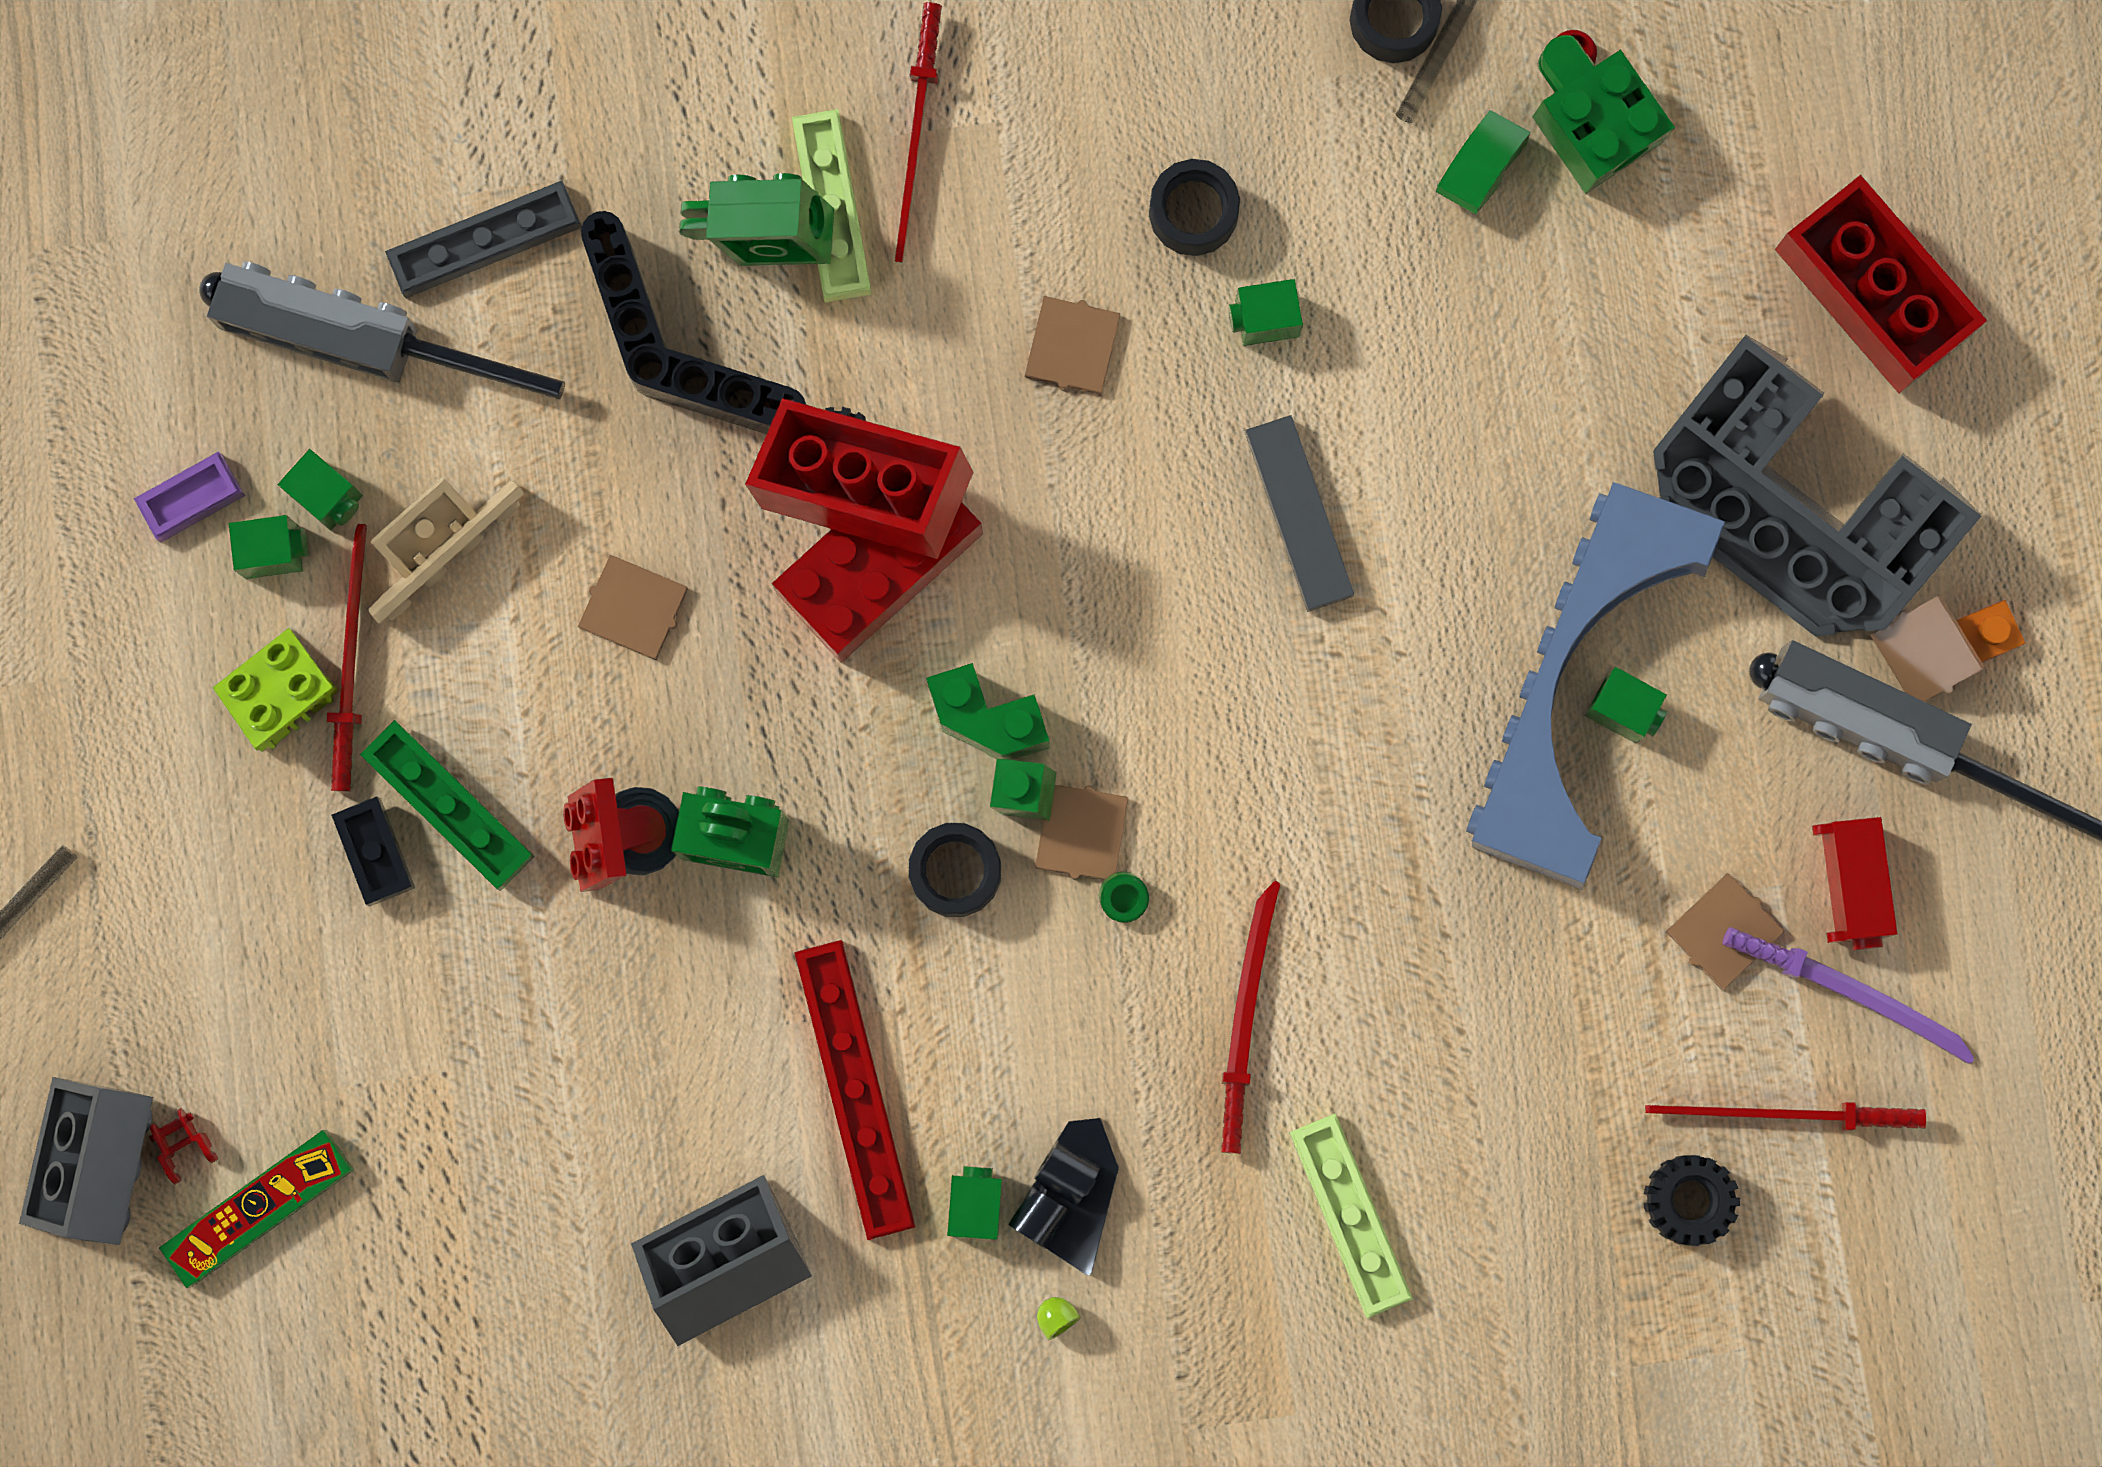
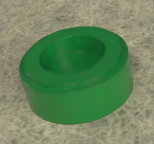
[1099,872,1149,923]

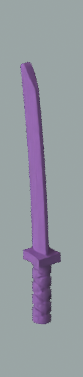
[1722,927,1974,1063]

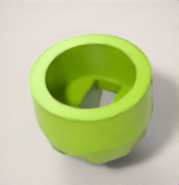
[1037,1297,1081,1340]

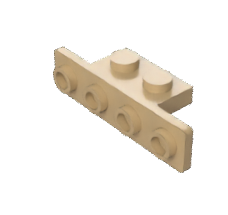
[367,477,524,623]

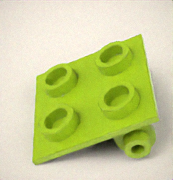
[213,628,339,752]

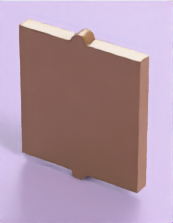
[1025,296,1121,395]
[578,555,688,660]
[1870,595,1985,702]
[1035,785,1128,880]
[1666,873,1785,991]

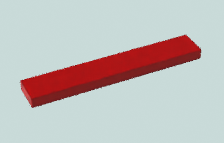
[794,940,916,1240]

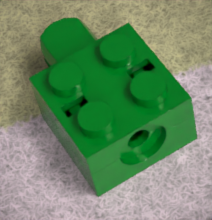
[1532,35,1675,194]
[679,173,834,266]
[671,786,789,878]

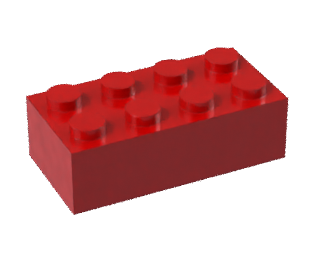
[1775,174,1988,394]
[745,398,974,559]
[771,502,983,663]

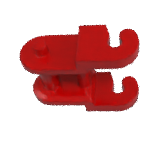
[149,1108,218,1185]

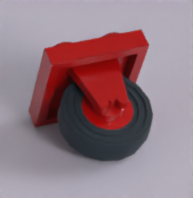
[563,778,679,892]

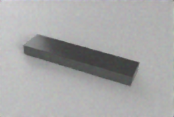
[385,180,582,298]
[1245,415,1354,612]

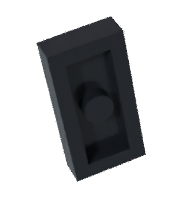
[331,796,415,907]

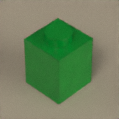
[1228,279,1303,346]
[277,448,363,531]
[229,515,308,579]
[1584,667,1667,744]
[990,758,1057,821]
[947,1166,1003,1240]

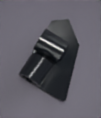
[1008,1118,1119,1275]

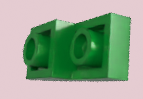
[1436,110,1531,214]

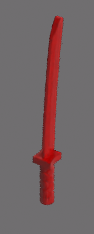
[895,2,942,263]
[326,524,367,792]
[1221,881,1280,1154]
[1645,1102,1926,1130]

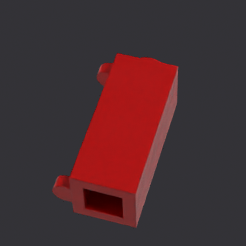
[1812,817,1898,950]

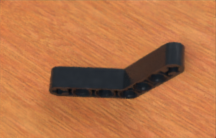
[581,211,806,434]

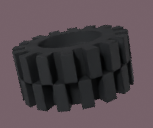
[1643,1155,1740,1246]

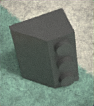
[19,1077,153,1245]
[631,1175,812,1346]

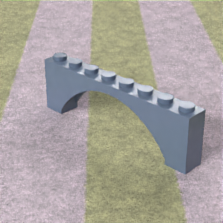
[1466,482,1725,890]

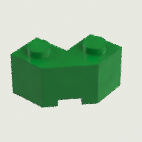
[926,663,1050,760]

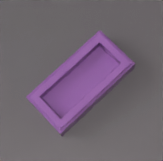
[134,451,245,543]

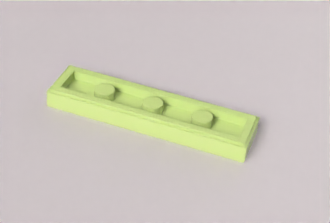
[792,109,872,303]
[1289,1113,1413,1318]

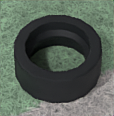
[1349,0,1442,63]
[1149,159,1240,256]
[908,823,1001,917]

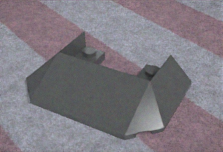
[1653,335,1982,636]

